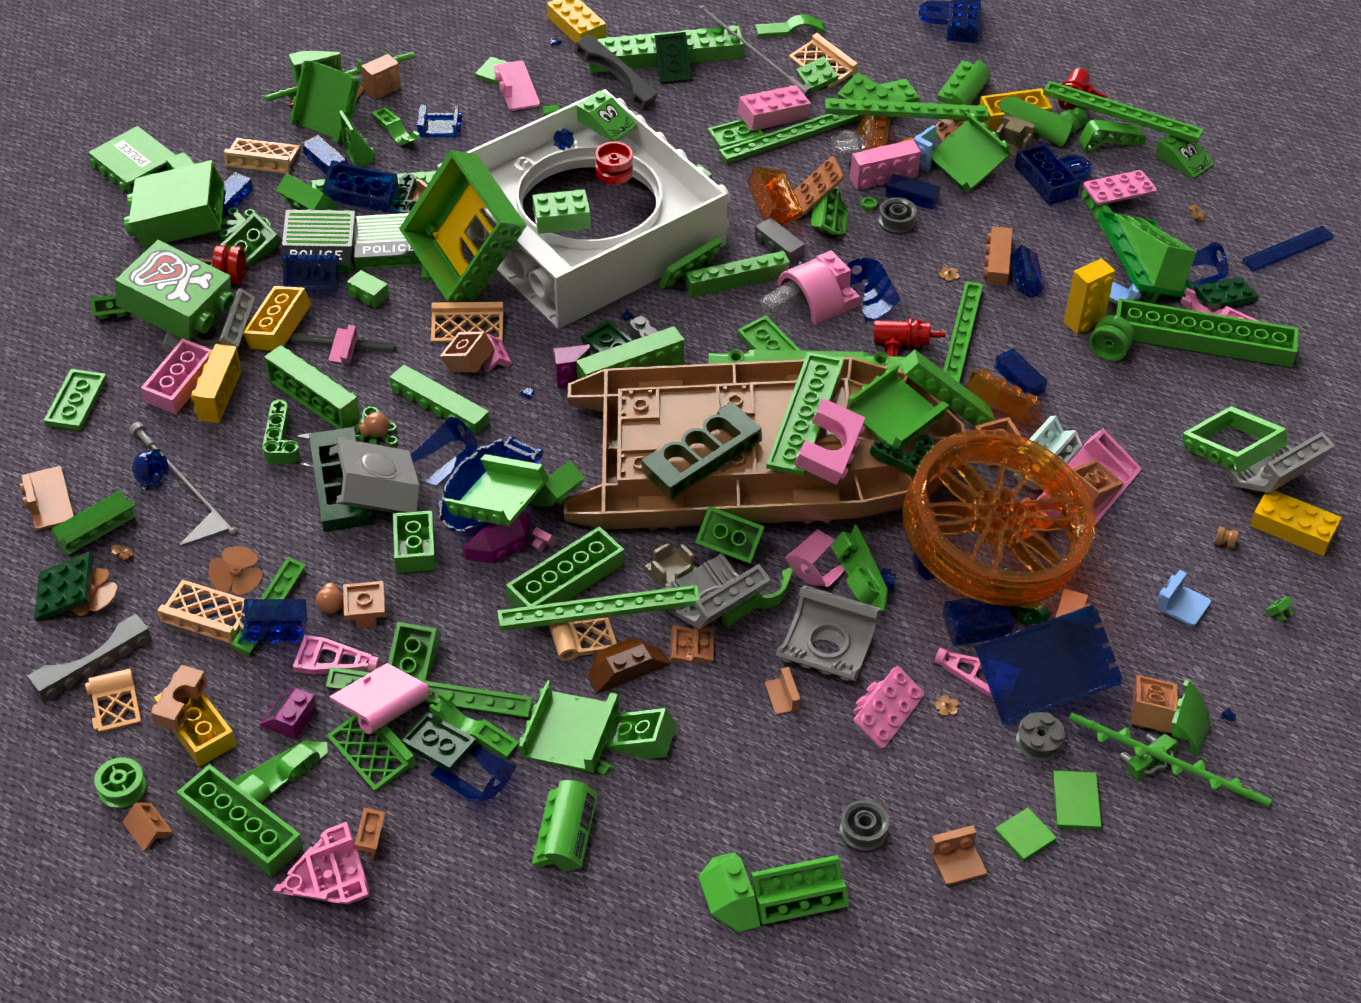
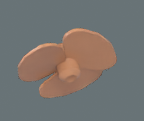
[208,546,263,595]
[70,568,118,616]

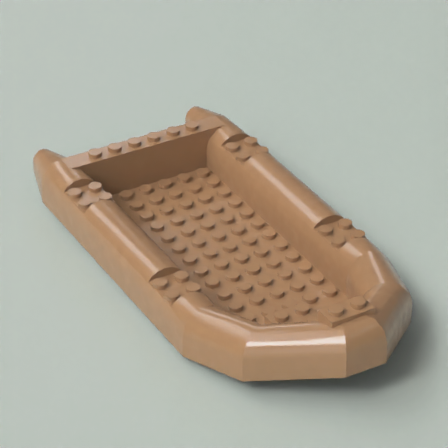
[564,357,967,530]

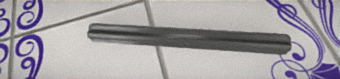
[290,333,396,353]

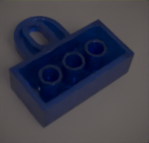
[918,0,981,43]
[1015,142,1092,205]

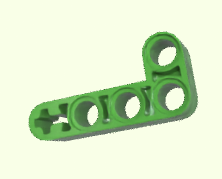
[1079,119,1147,153]
[262,400,300,464]

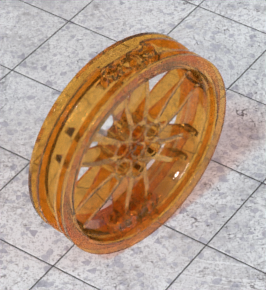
[903,430,1095,606]

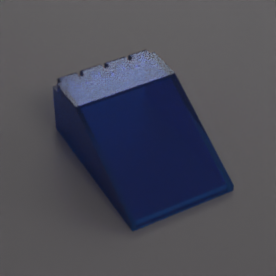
[974,605,1124,725]

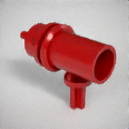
[1058,68,1107,110]
[874,318,946,357]

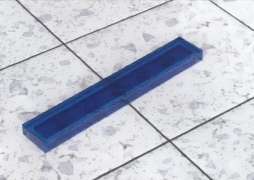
[1242,226,1334,272]

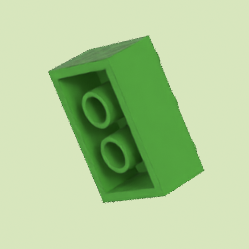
[276,173,339,211]
[533,189,590,234]
[393,511,436,573]

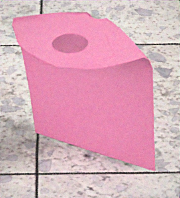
[785,529,845,586]

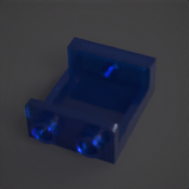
[417,105,462,138]

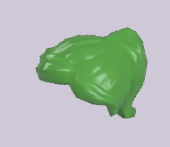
[1059,107,1089,133]

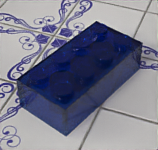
[322,160,398,213]

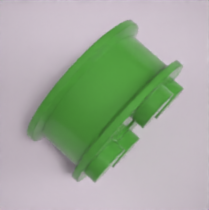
[94,758,146,809]

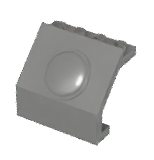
[162,288,255,352]
[1221,432,1335,493]
[329,438,419,513]
[661,553,771,629]
[776,586,881,681]

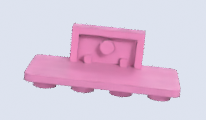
[493,61,540,111]
[1083,170,1156,205]
[853,666,924,748]

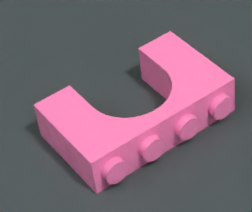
[794,398,866,485]

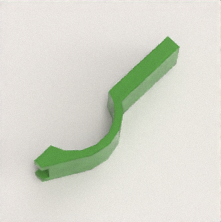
[756,14,826,38]
[371,107,420,146]
[721,567,793,628]
[429,692,519,760]

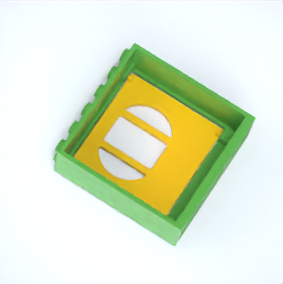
[399,150,527,302]

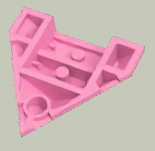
[272,822,369,905]

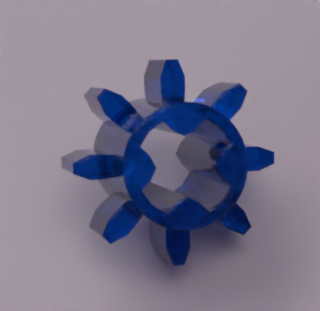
[553,128,574,151]
[880,567,896,591]

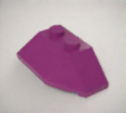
[463,512,531,563]

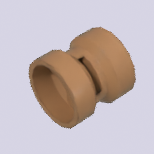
[1214,526,1238,549]

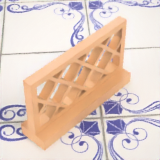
[789,33,858,89]
[224,138,300,174]
[431,302,504,343]
[158,580,254,644]

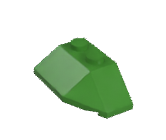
[811,187,848,236]
[698,852,761,933]

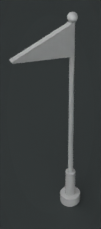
[700,5,812,97]
[129,422,237,546]

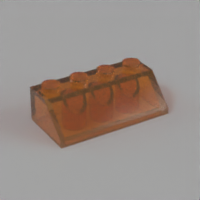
[853,116,890,153]
[747,167,803,226]
[966,368,1042,424]

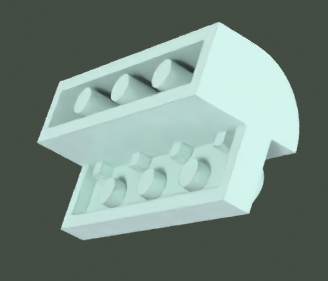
[1011,416,1083,490]

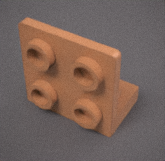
[930,825,987,886]

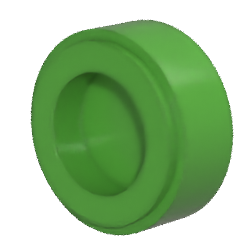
[860,197,877,211]

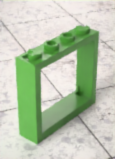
[1182,406,1288,473]

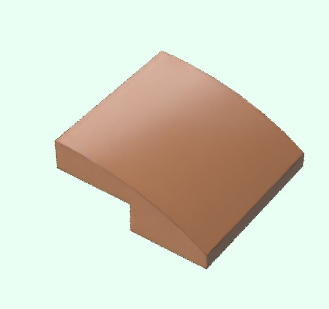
[670,625,714,663]

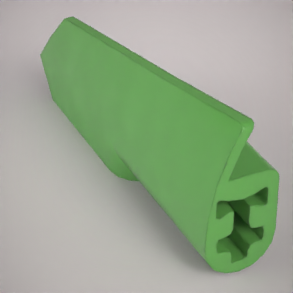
[999,96,1073,148]
[831,524,888,612]
[232,740,328,804]

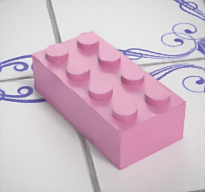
[737,85,811,131]
[850,140,921,190]
[141,338,212,415]

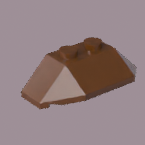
[588,637,670,694]

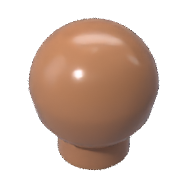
[358,412,389,438]
[316,583,344,614]

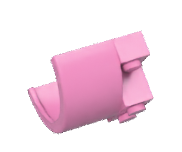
[778,250,860,324]

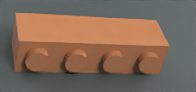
[983,226,1013,286]

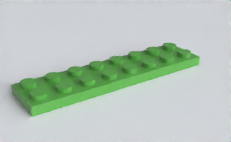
[766,352,844,476]

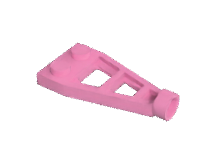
[293,635,381,675]
[934,648,1021,703]

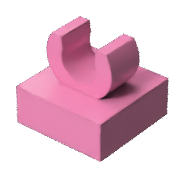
[532,527,556,552]

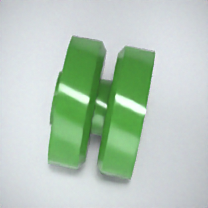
[1089,315,1135,361]

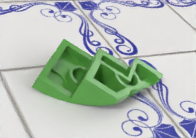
[1172,680,1211,756]

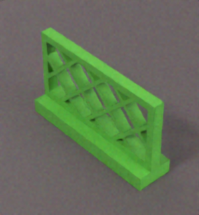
[327,714,418,792]

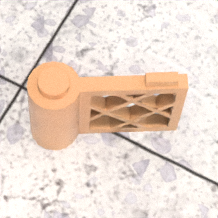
[549,617,617,662]
[85,669,141,733]

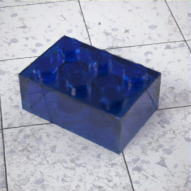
[283,254,339,291]
[942,592,1014,646]
[239,599,308,642]

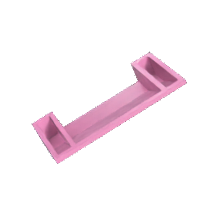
[1034,428,1142,537]

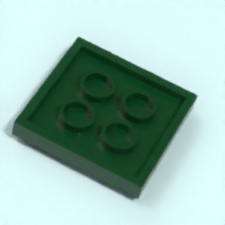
[34,552,94,621]

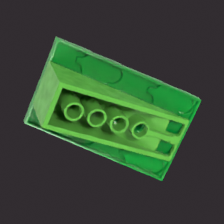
[1098,210,1196,297]

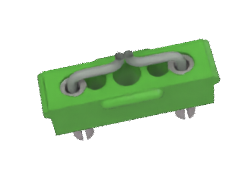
[1120,733,1177,781]

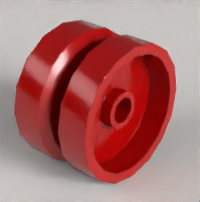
[595,141,633,185]
[212,245,246,285]

